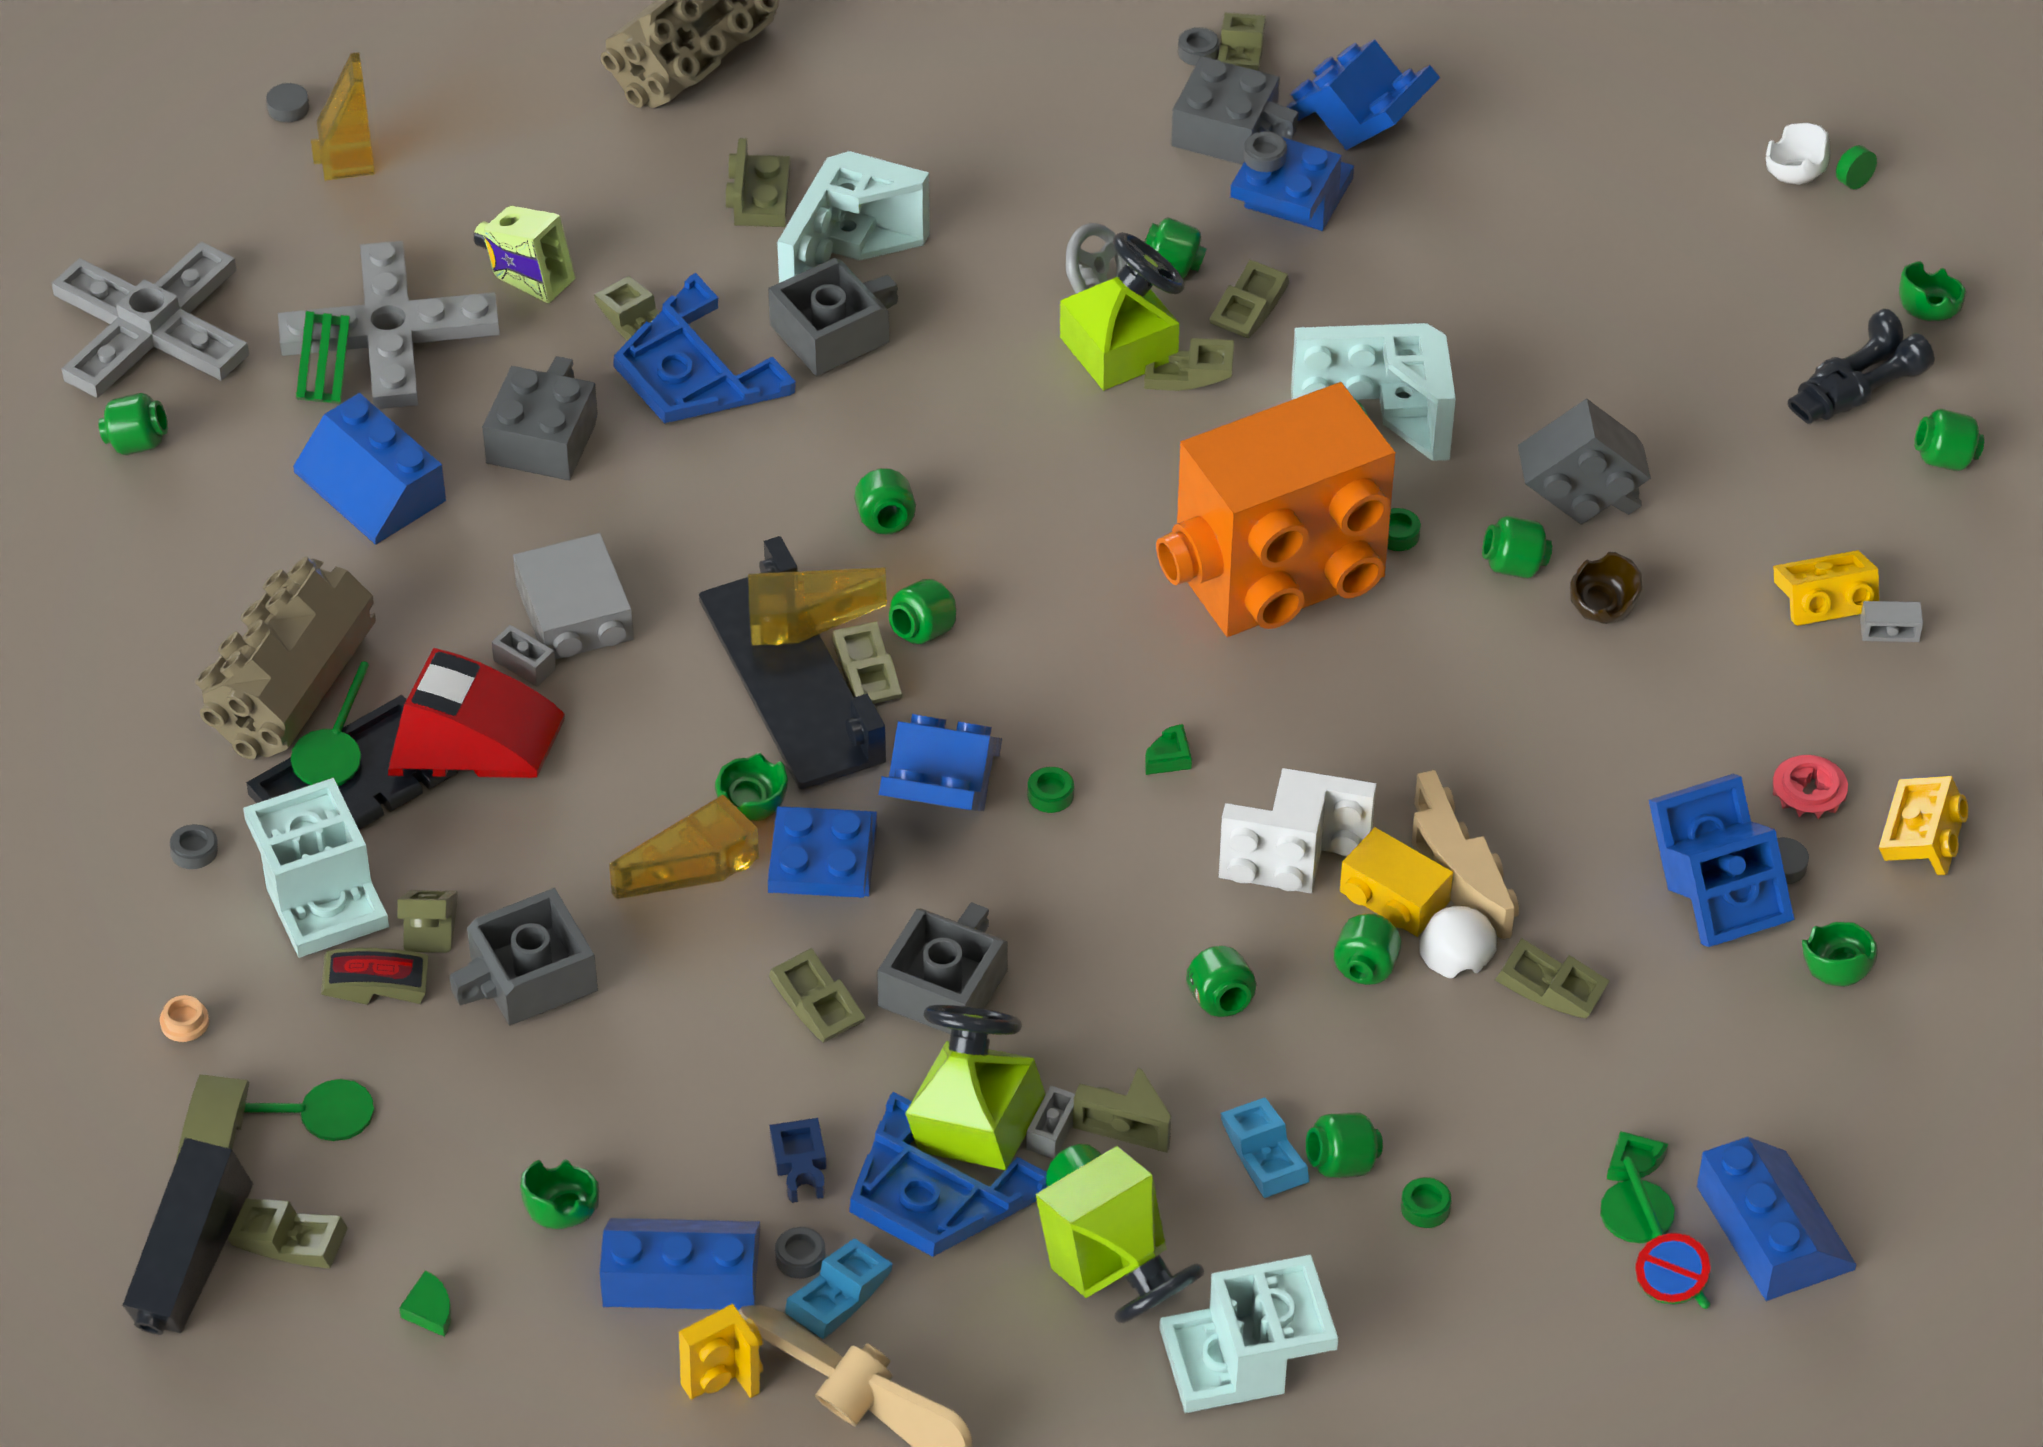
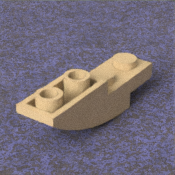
[1412,770,1519,939]

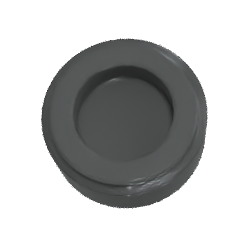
[1178,27,1219,66]
[266,83,309,122]
[1244,132,1287,172]
[170,824,218,869]
[1777,837,1809,884]
[775,1227,826,1279]

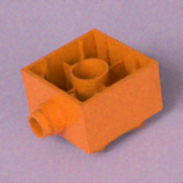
[1156,382,1396,637]

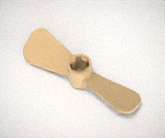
[738,1305,972,1447]

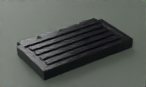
[246,695,458,830]

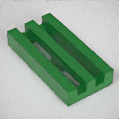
[296,311,350,404]

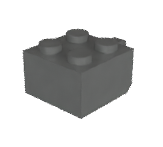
[1171,56,1298,165]
[768,258,898,376]
[482,356,598,481]
[1517,398,1651,525]
[450,888,598,1026]
[877,902,1008,1035]

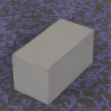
[1860,601,1923,642]
[492,625,556,686]
[1027,1086,1075,1159]

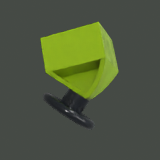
[1060,232,1184,391]
[905,1005,1046,1170]
[1036,1146,1204,1323]

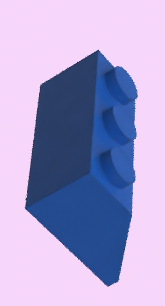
[293,393,446,545]
[1697,1137,1856,1301]
[599,1218,760,1310]

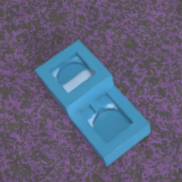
[1221,1097,1309,1198]
[785,1238,893,1339]

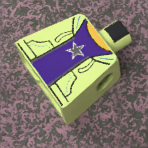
[474,206,575,303]

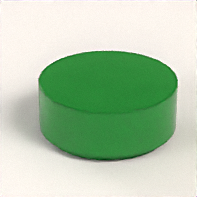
[1836,145,1877,189]
[1387,508,1421,551]
[1027,767,1074,813]
[1401,1177,1452,1228]

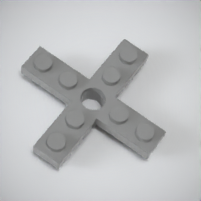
[52,241,249,398]
[278,241,500,409]

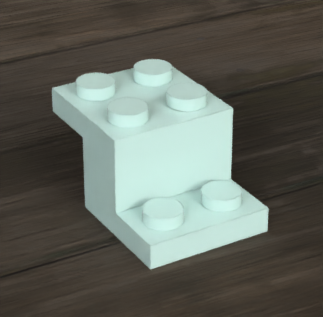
[243,778,389,958]
[1160,1255,1338,1413]

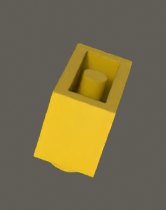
[1340,827,1453,937]

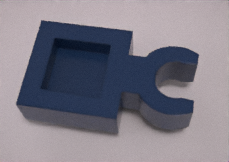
[769,1118,827,1203]

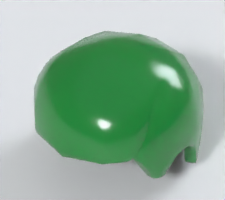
[1899,261,1966,321]
[715,753,788,822]
[1802,922,1878,987]
[520,1159,599,1229]

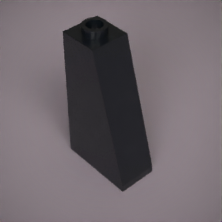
[123,1137,253,1335]

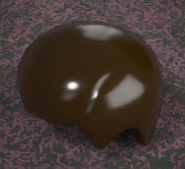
[1570,552,1643,624]

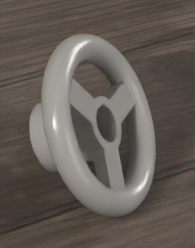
[1066,223,1126,293]

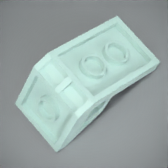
[777,151,930,283]
[1291,323,1456,461]

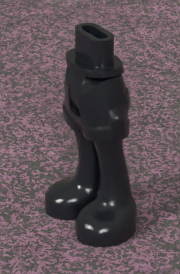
[1788,308,1935,424]

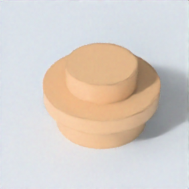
[160,995,209,1042]

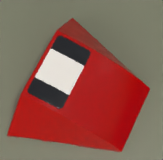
[388,648,565,778]

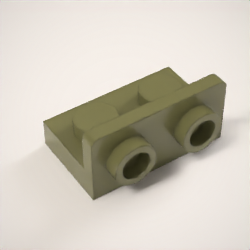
[726,138,790,227]

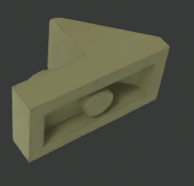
[397,890,457,953]
[1073,1068,1171,1153]

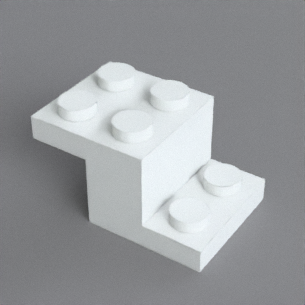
[1219,768,1376,893]

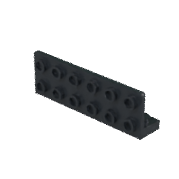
[699,536,886,789]

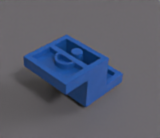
[1287,39,1440,150]
[1230,131,1354,231]
[879,714,1002,811]
[1648,773,1795,947]
[768,806,877,898]

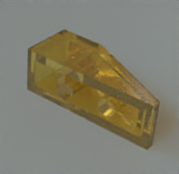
[310,52,375,181]
[748,567,887,645]
[609,795,759,899]

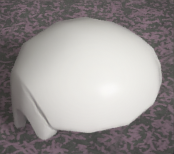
[1766,123,1830,185]
[1419,906,1497,978]

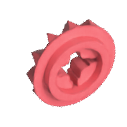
[1773,755,1848,819]

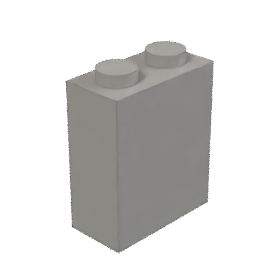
[513,533,634,659]

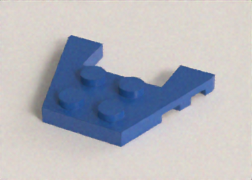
[613,273,796,423]
[849,1092,1047,1257]

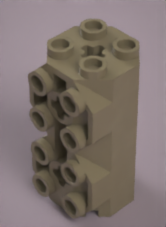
[601,0,779,109]
[195,556,376,760]

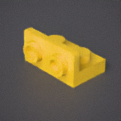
[1773,550,1880,626]
[1879,776,1968,875]
[679,1304,763,1400]

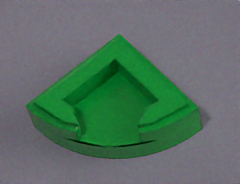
[1145,724,1192,775]
[1607,1131,1668,1181]
[399,1270,451,1337]

